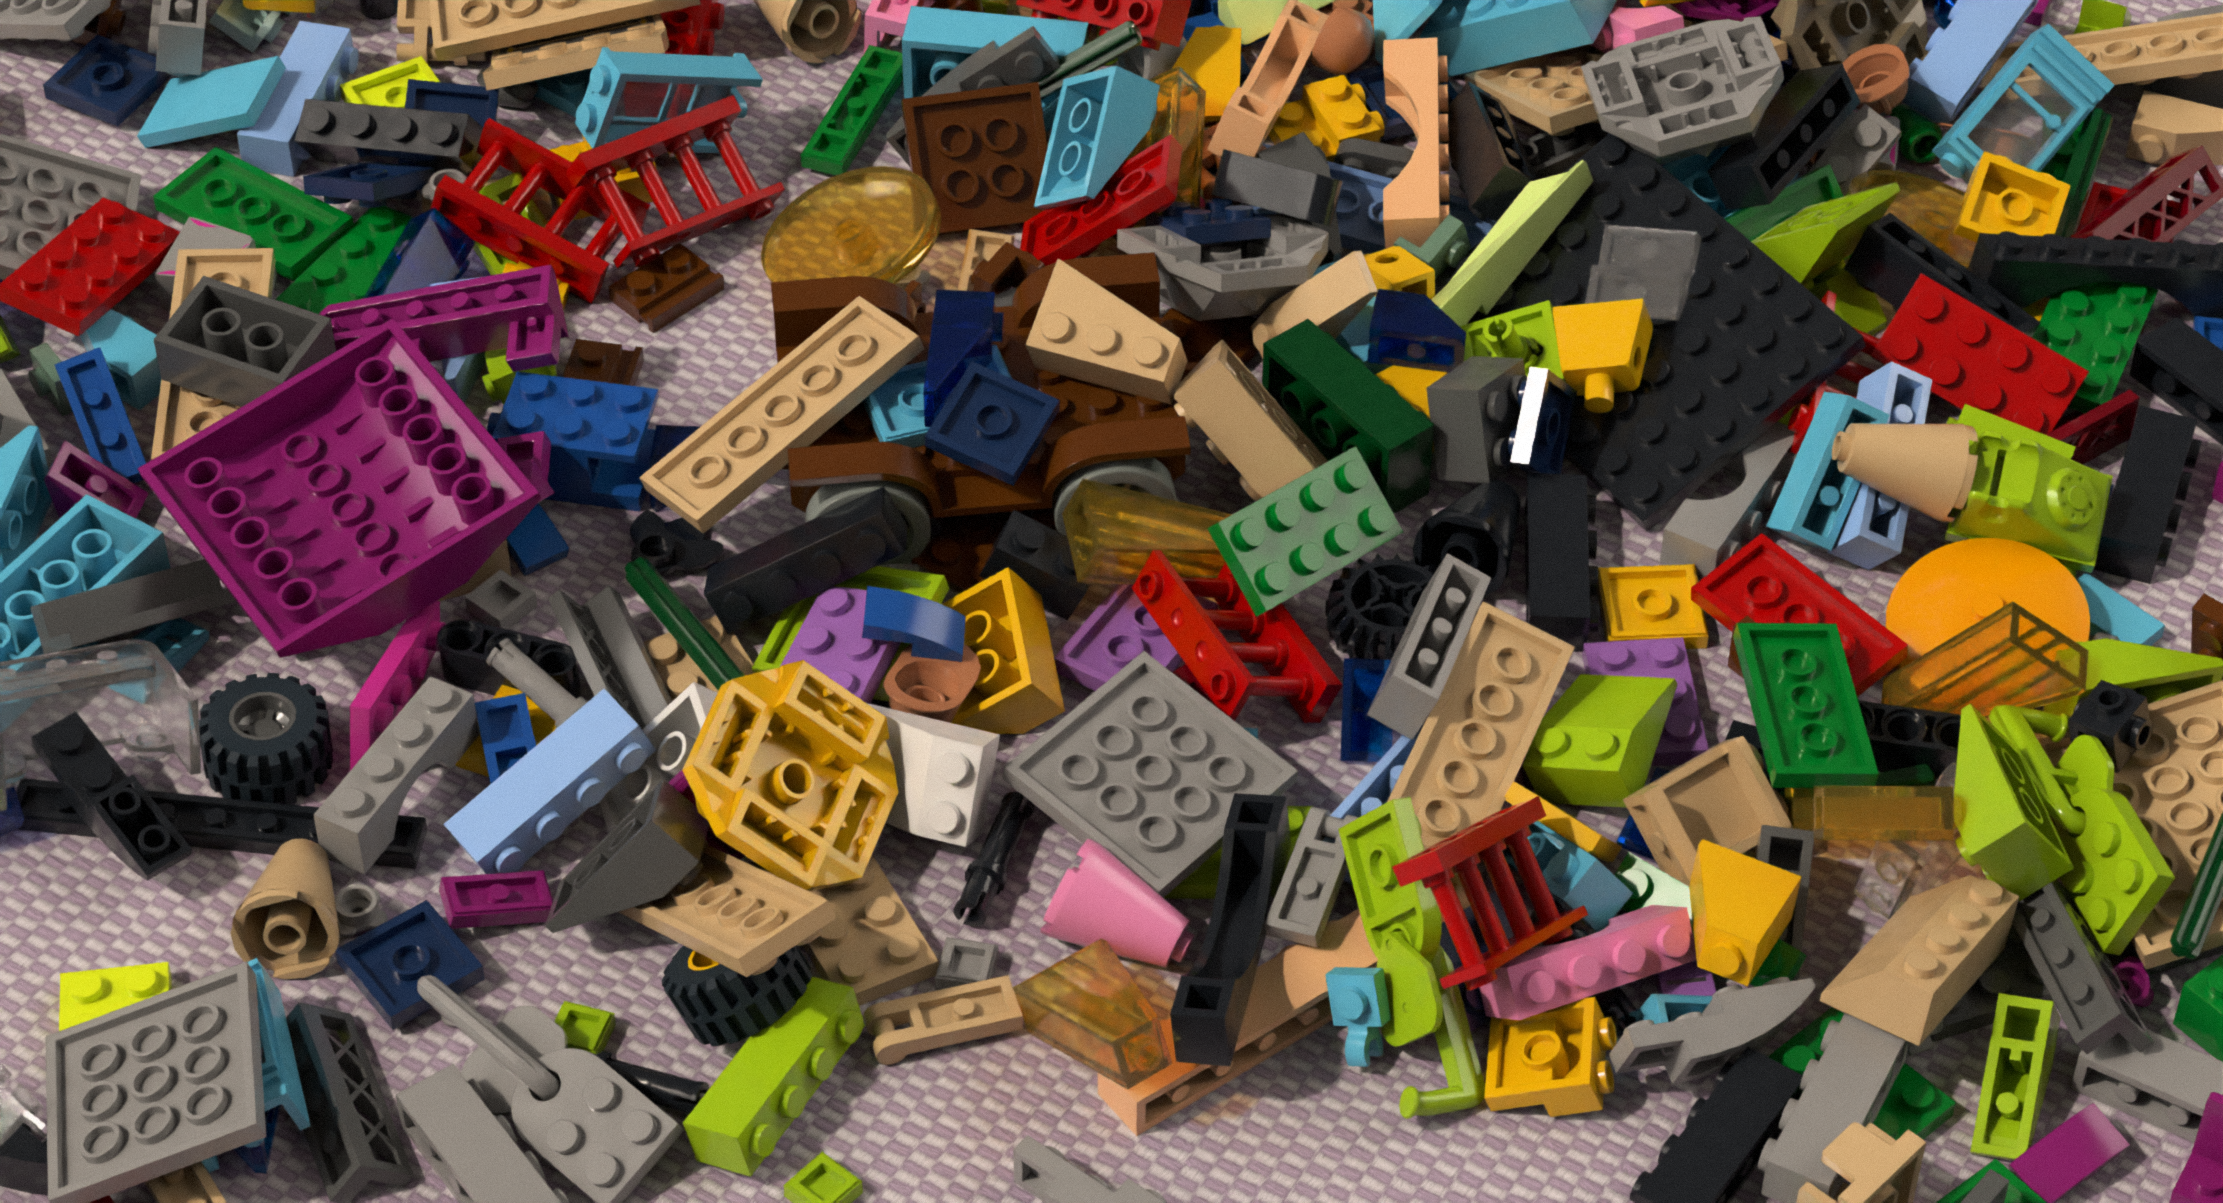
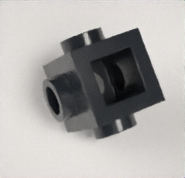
[2068,680,2153,773]

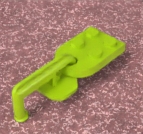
[1989,704,2175,955]
[1338,797,1485,1119]

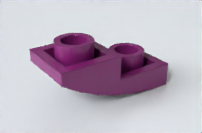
[2008,1103,2130,1203]

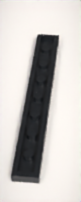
[6,778,428,869]

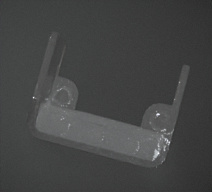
[0,639,201,811]

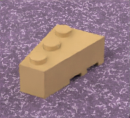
[1026,258,1187,405]

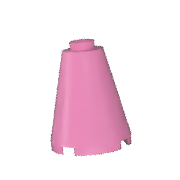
[1040,838,1195,968]

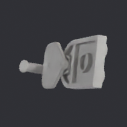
[417,975,684,1203]

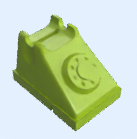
[1944,430,2113,573]

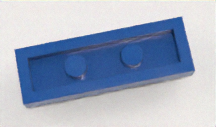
[54,347,147,483]

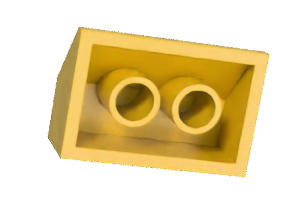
[942,567,1065,734]

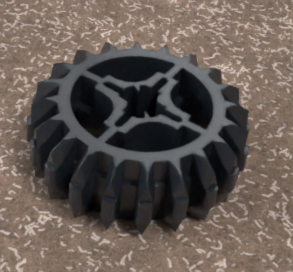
[1325,553,1436,671]

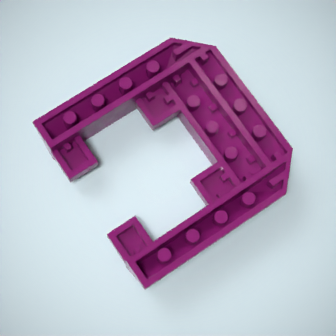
[319,265,569,502]

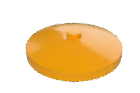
[1886,538,2090,717]

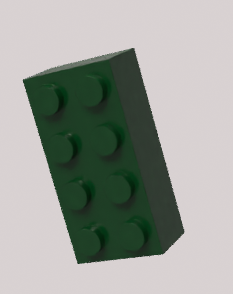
[1262,319,1434,514]

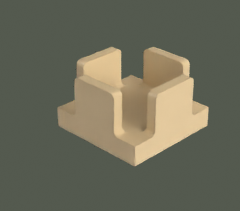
[1796,1122,1926,1203]

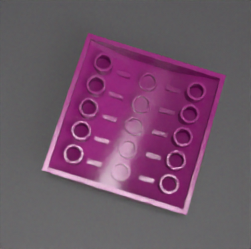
[138,318,541,658]

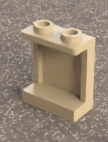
[1623,736,1792,886]

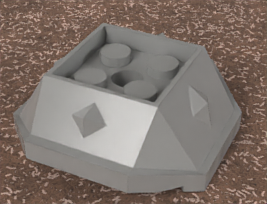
[1581,16,1784,165]
[1117,214,1329,321]

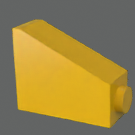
[1149,25,1241,141]
[1689,839,1802,986]

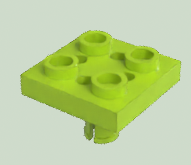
[1458,300,1566,382]

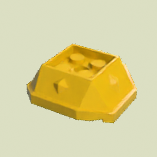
[682,660,899,891]

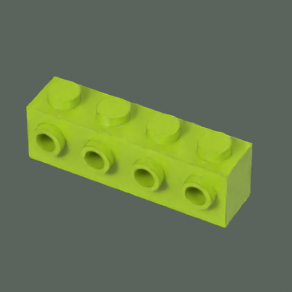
[683,977,865,1177]

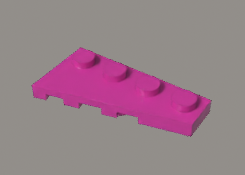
[350,600,446,771]

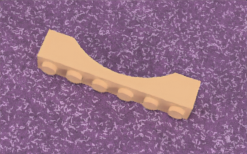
[1207,0,1329,159]
[1383,37,1450,249]

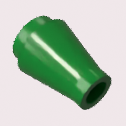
[1889,104,1943,163]

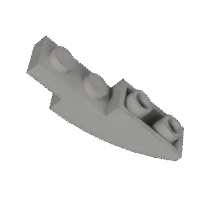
[1609,977,1816,1085]
[1013,1135,1167,1203]

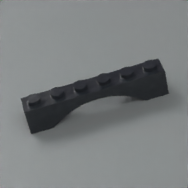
[1968,231,2223,318]
[1170,793,1291,1066]

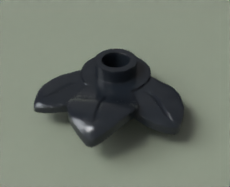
[630,510,724,577]

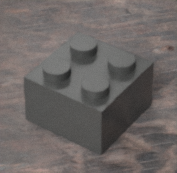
[1426,356,1527,483]

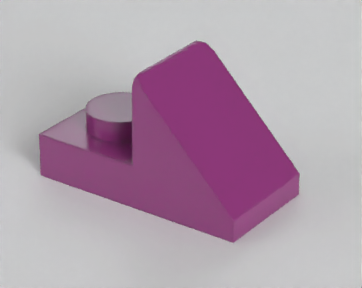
[44,440,149,519]

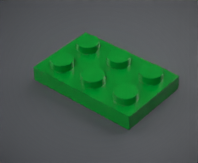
[1768,1007,1956,1140]

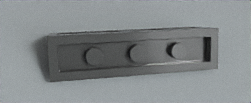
[30,559,237,656]
[548,585,672,729]
[2012,879,2154,1054]
[286,1002,414,1203]

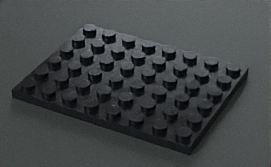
[1435,134,1866,531]

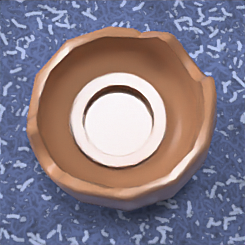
[1311,7,1373,75]

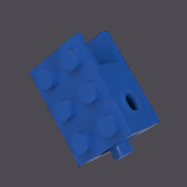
[487,371,663,512]

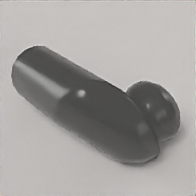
[477,67,538,108]

